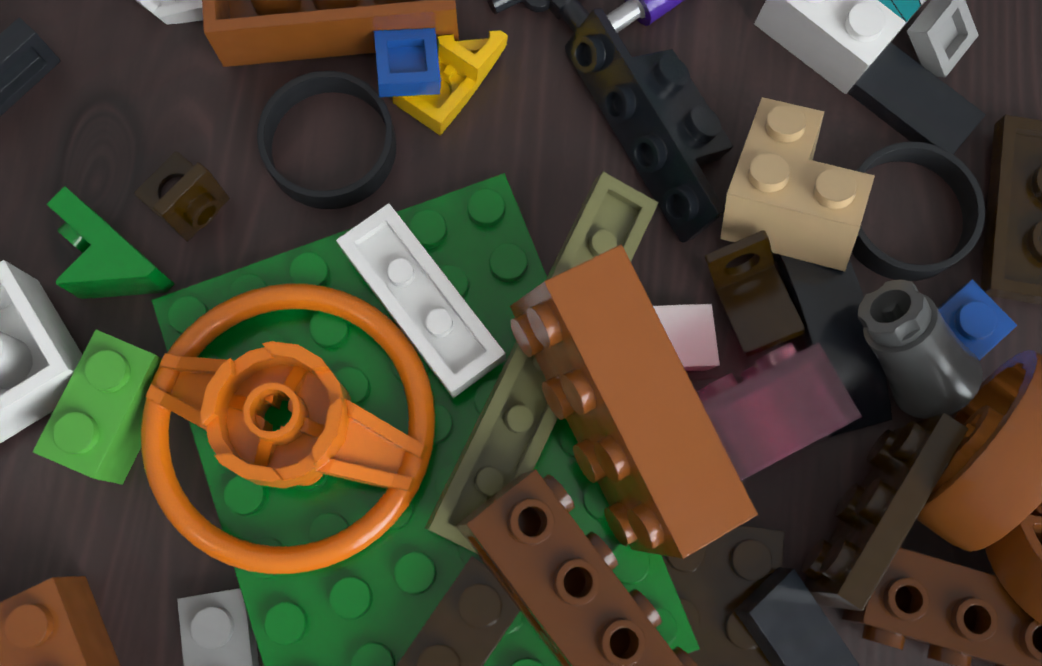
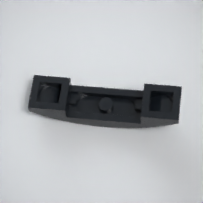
[772,253,892,438]

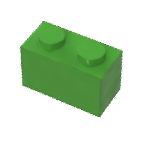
[33,330,162,485]

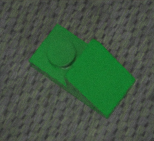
[46,186,175,299]

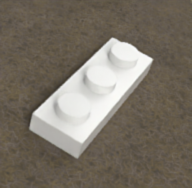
[336,203,506,398]

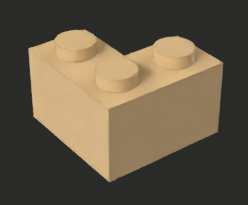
[720,97,875,272]

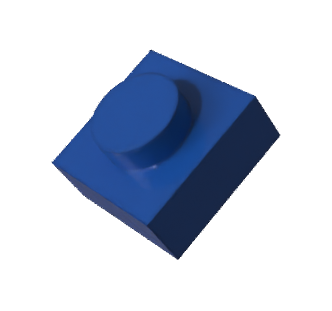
[374,28,441,97]
[938,279,1017,360]

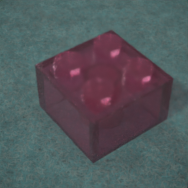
[697,342,862,480]

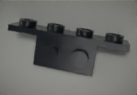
[565,8,734,243]

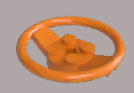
[141,283,435,574]

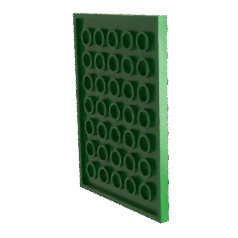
[152,173,700,666]

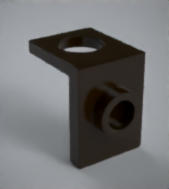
[134,152,230,242]
[704,230,805,357]

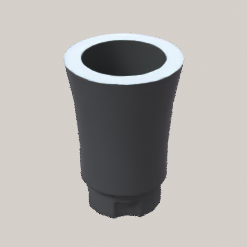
[858,279,983,419]

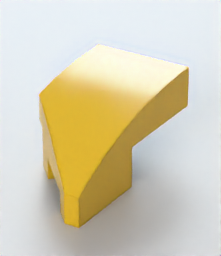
[393,30,508,136]

